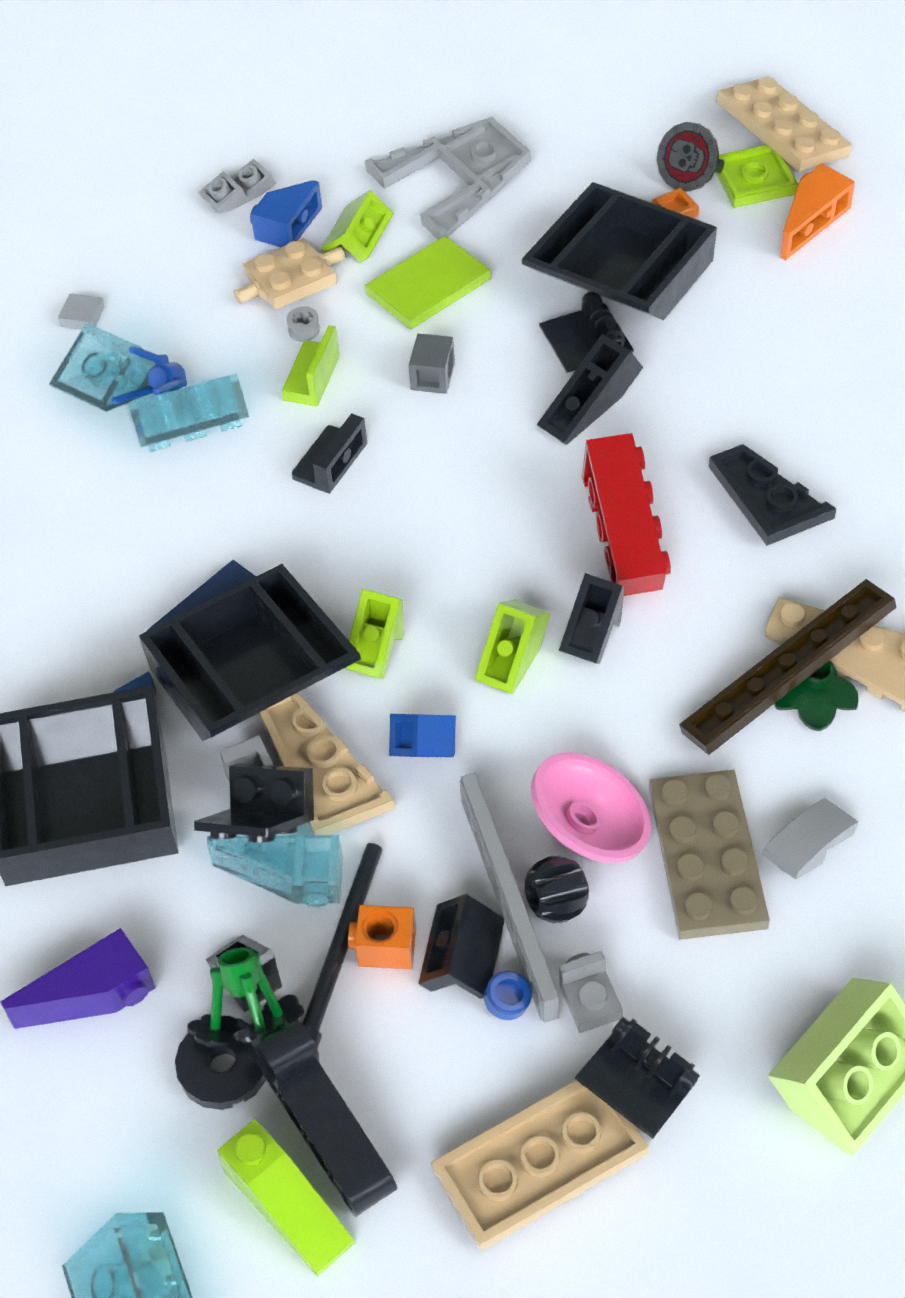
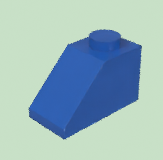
[250,180,322,248]

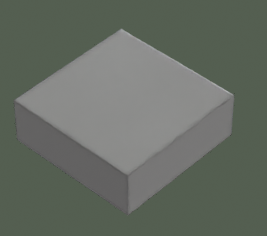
[58,293,105,331]

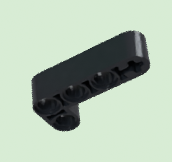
[254,1018,398,1217]

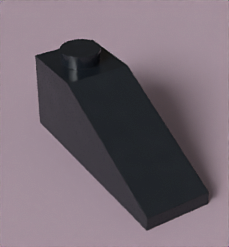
[537,334,643,445]

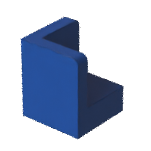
[389,714,456,757]

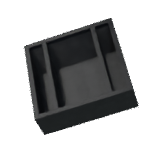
[522,182,717,320]
[138,564,361,741]
[0,685,179,886]

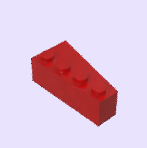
[582,433,671,596]

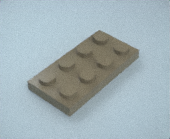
[649,769,770,940]

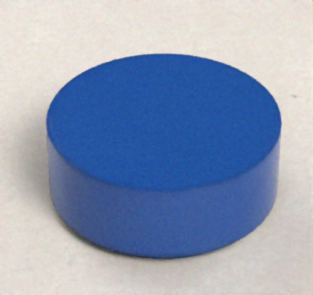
[484,971,532,1020]

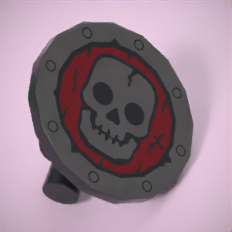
[656,122,725,192]

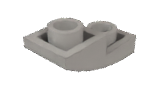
[198,158,277,213]
[762,798,859,880]

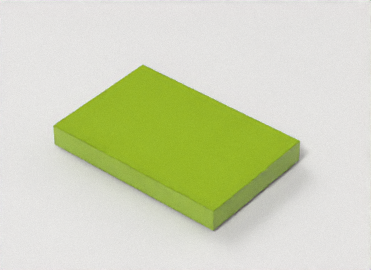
[365,236,491,330]

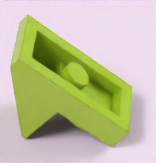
[344,589,404,679]

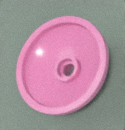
[531,752,651,863]

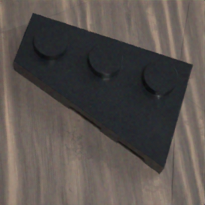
[709,444,837,546]

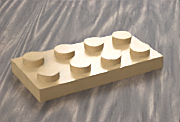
[716,76,852,172]
[431,1080,649,1252]

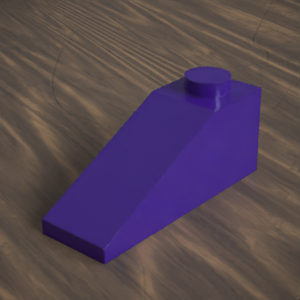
[0,928,155,1029]

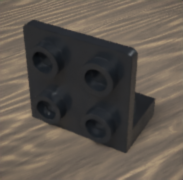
[194,763,314,843]

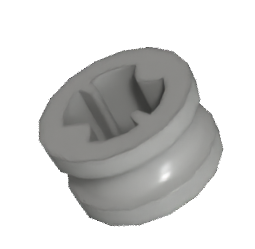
[287,306,320,342]

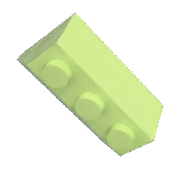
[768,978,905,1155]

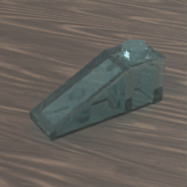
[207,835,343,907]

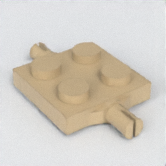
[234,238,345,310]

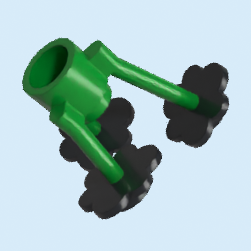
[187,947,304,1047]

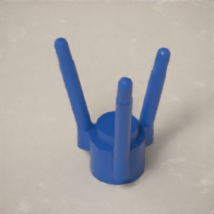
[111,346,187,404]

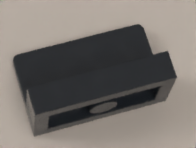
[292,413,367,494]
[418,894,504,999]

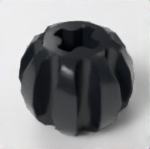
[524,856,589,923]

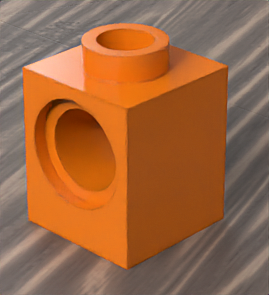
[348,905,416,969]

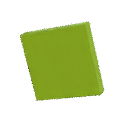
[715,145,798,208]

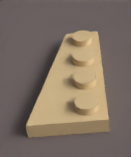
[765,597,905,712]
[258,693,396,840]

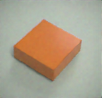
[652,187,699,218]

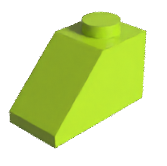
[474,599,551,694]

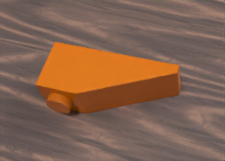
[780,164,855,261]

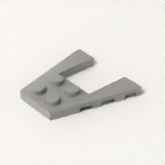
[365,117,531,239]

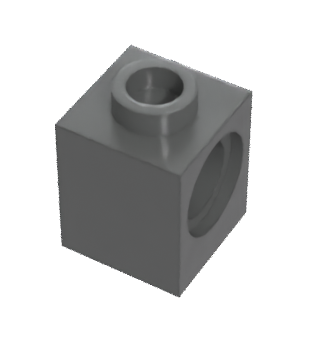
[409,333,455,394]

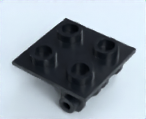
[539,292,634,373]
[574,1017,700,1139]

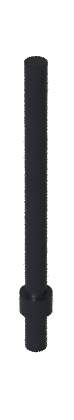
[302,843,383,1049]

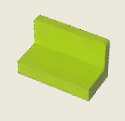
[321,190,394,263]
[281,325,340,407]

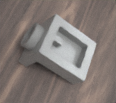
[559,951,623,1033]

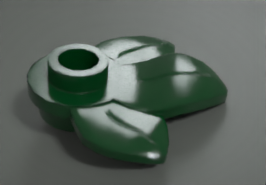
[774,660,859,731]

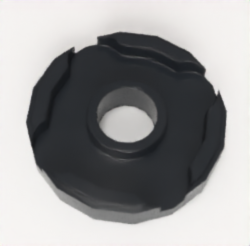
[175,1018,266,1110]

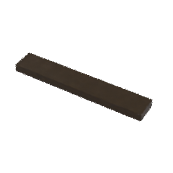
[679,579,897,755]

